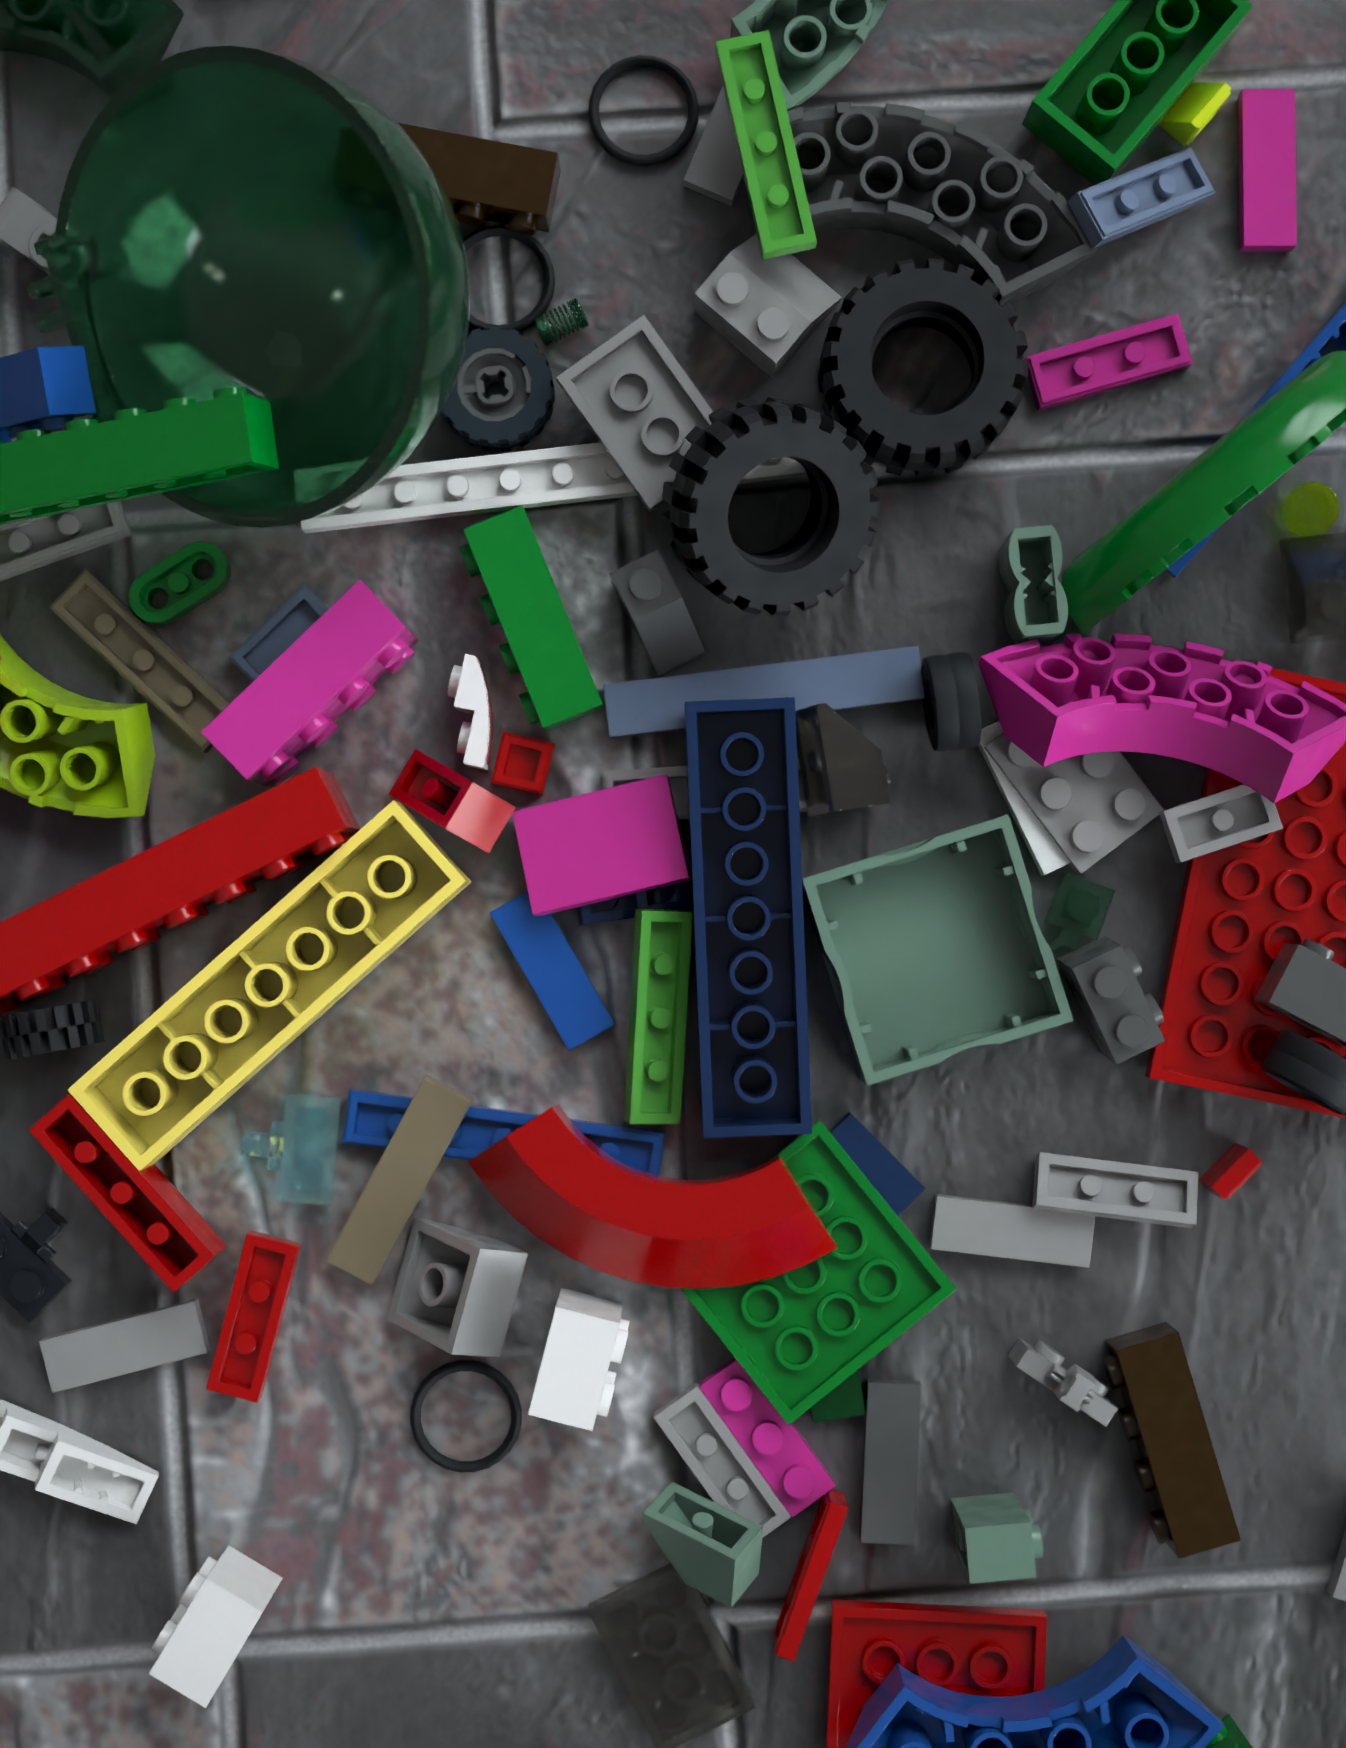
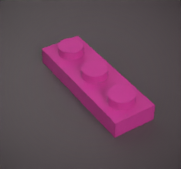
[699,1357,836,1517]

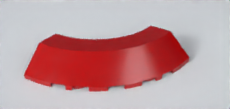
[468,1104,838,1289]

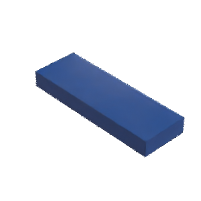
[490,891,615,1051]

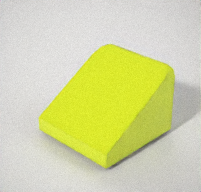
[1159,82,1232,147]

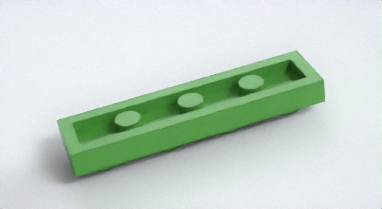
[715,30,817,260]
[624,909,693,1124]

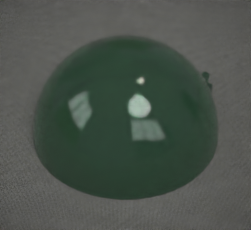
[26,46,470,528]

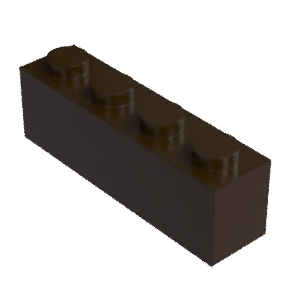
[336,113,561,235]
[1103,1322,1241,1559]

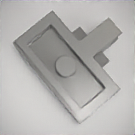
[1008,1338,1118,1427]

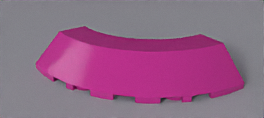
[979,633,1346,803]

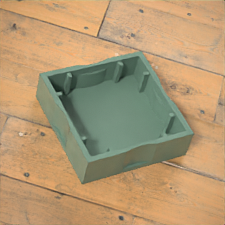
[802,814,1074,1086]

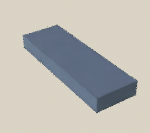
[1067,147,1216,249]

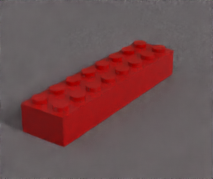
[0,766,360,1017]

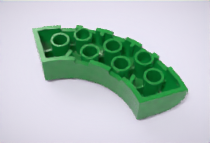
[1062,351,1346,634]

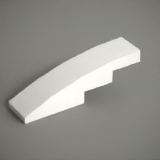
[0,1399,159,1524]

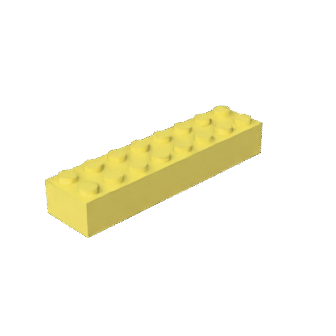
[67,800,471,1171]

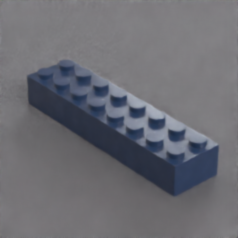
[684,697,812,1138]

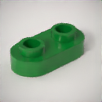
[129,541,231,626]

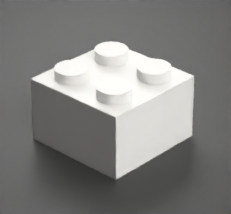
[528,1288,630,1431]
[149,1545,283,1708]

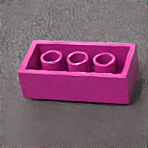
[201,579,418,786]

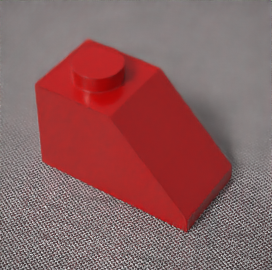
[389,749,516,853]

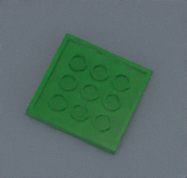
[680,1119,957,1425]

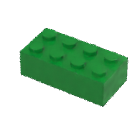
[1022,0,1253,185]

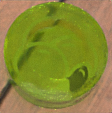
[1282,482,1340,537]

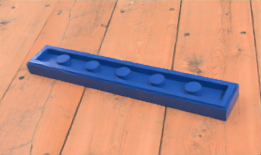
[342,1089,665,1175]

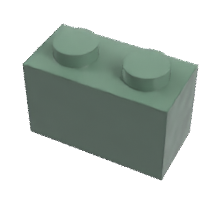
[950,1492,1043,1584]

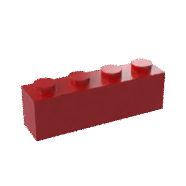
[29,1093,227,1293]

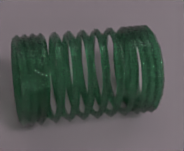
[534,298,589,346]

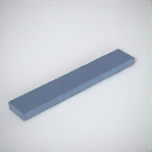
[603,646,925,739]

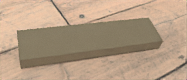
[49,569,230,753]
[326,1074,473,1286]

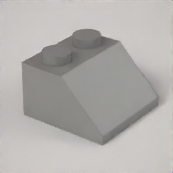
[694,233,842,379]
[387,1217,528,1357]

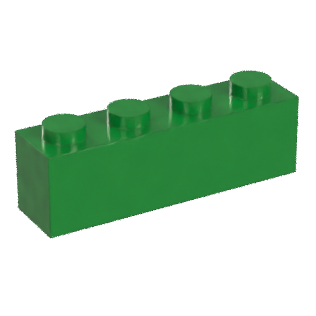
[459,505,604,732]

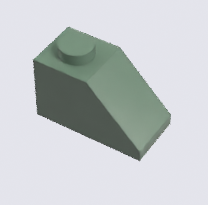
[642,1482,763,1608]

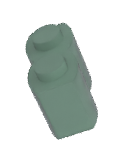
[999,525,1068,644]

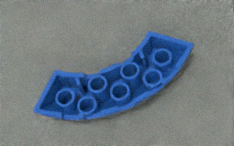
[845,1635,1225,1748]

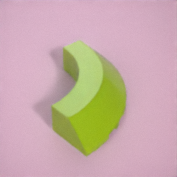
[0,634,156,818]

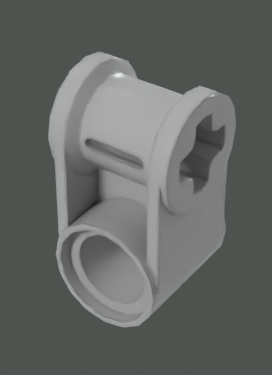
[0,187,93,284]

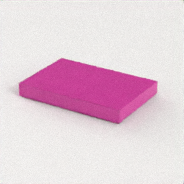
[512,774,691,917]

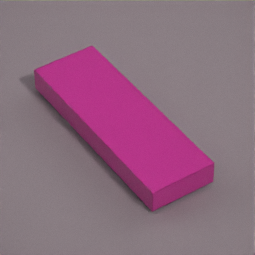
[1238,89,1297,252]
[1024,313,1193,411]

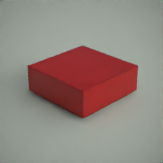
[490,731,555,796]
[1198,1143,1262,1200]

